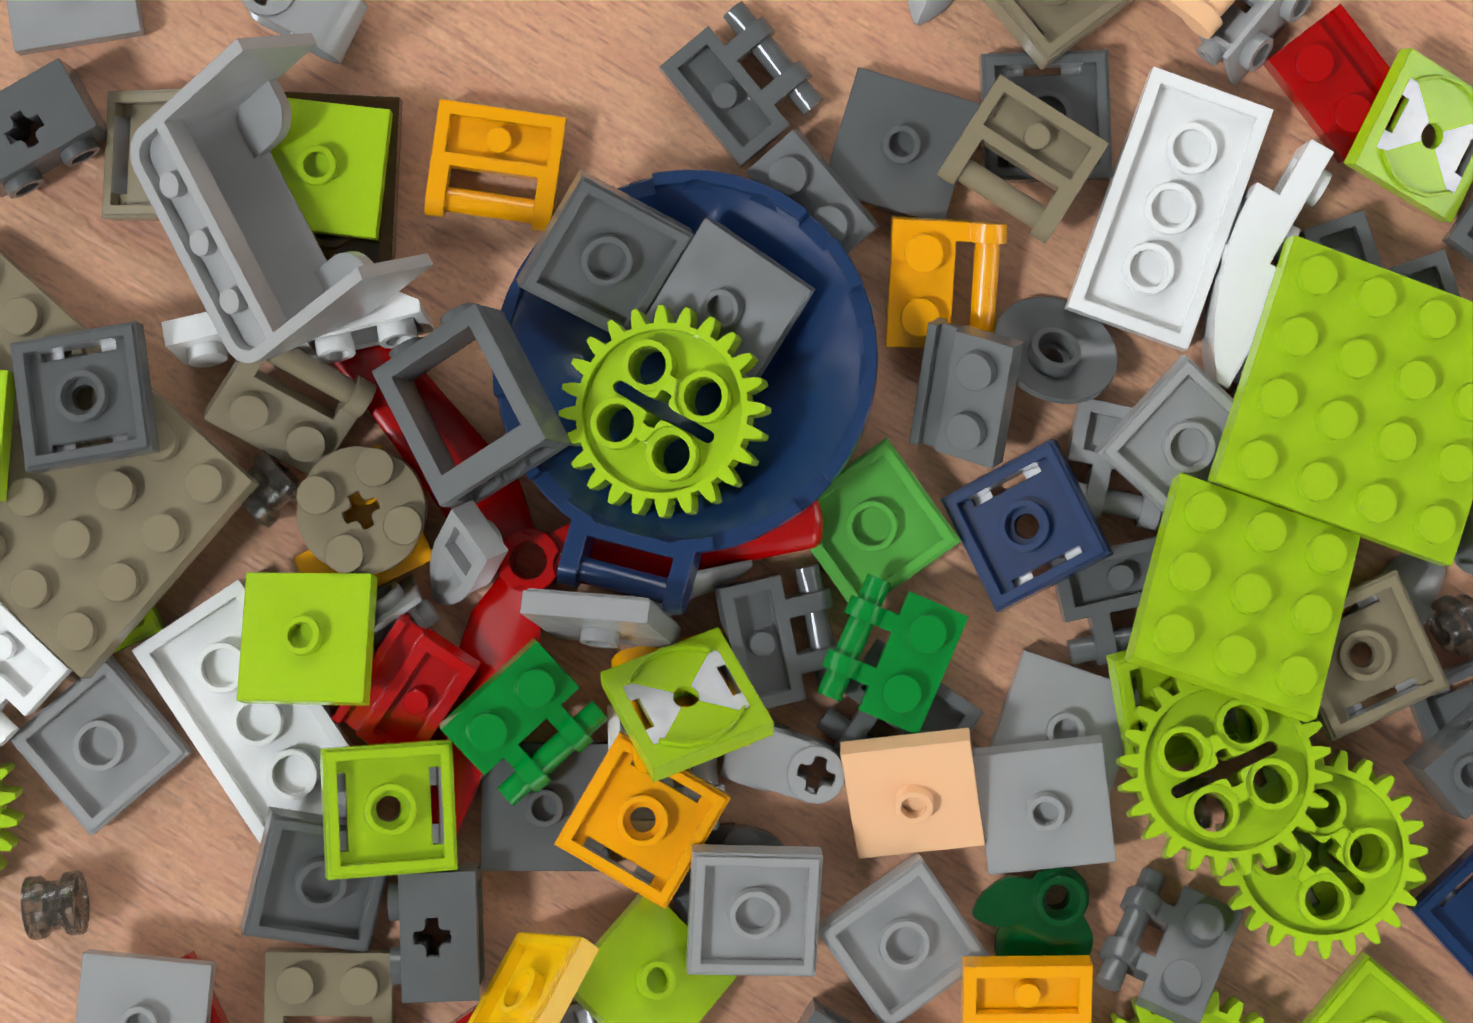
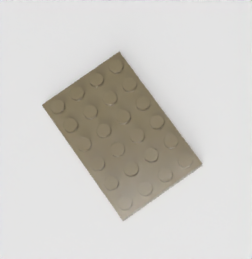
[0,250,260,679]

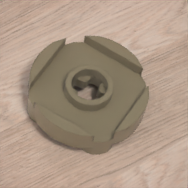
[296,446,428,574]

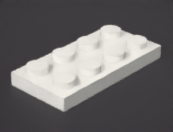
[1064,67,1274,352]
[132,579,354,843]

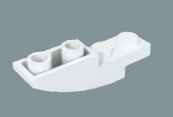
[1202,139,1334,390]
[161,292,435,368]

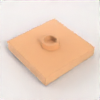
[840,728,985,859]

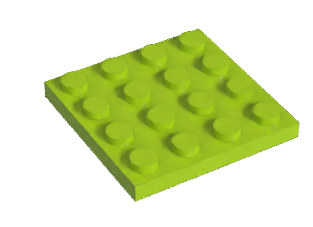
[1207,235,1473,567]

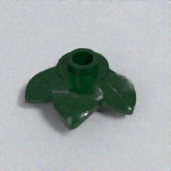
[972,867,1093,956]

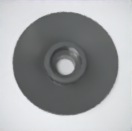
[994,297,1118,404]

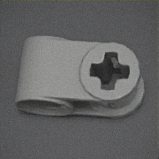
[242,0,369,64]
[719,722,844,804]

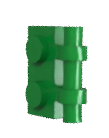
[817,574,969,734]
[439,638,609,806]

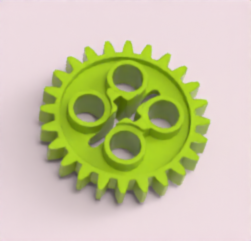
[559,305,772,519]
[1116,677,1333,877]
[1214,749,1428,959]

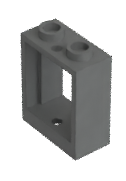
[372,303,572,508]

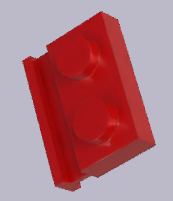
[1263,3,1404,163]
[331,613,481,744]

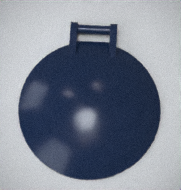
[492,170,878,615]

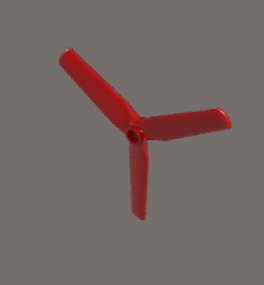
[334,345,824,835]

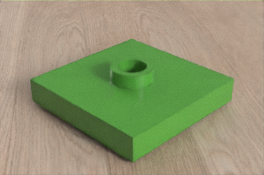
[810,437,961,602]

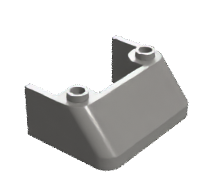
[130,33,433,363]

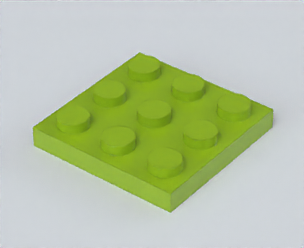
[1124,473,1361,723]

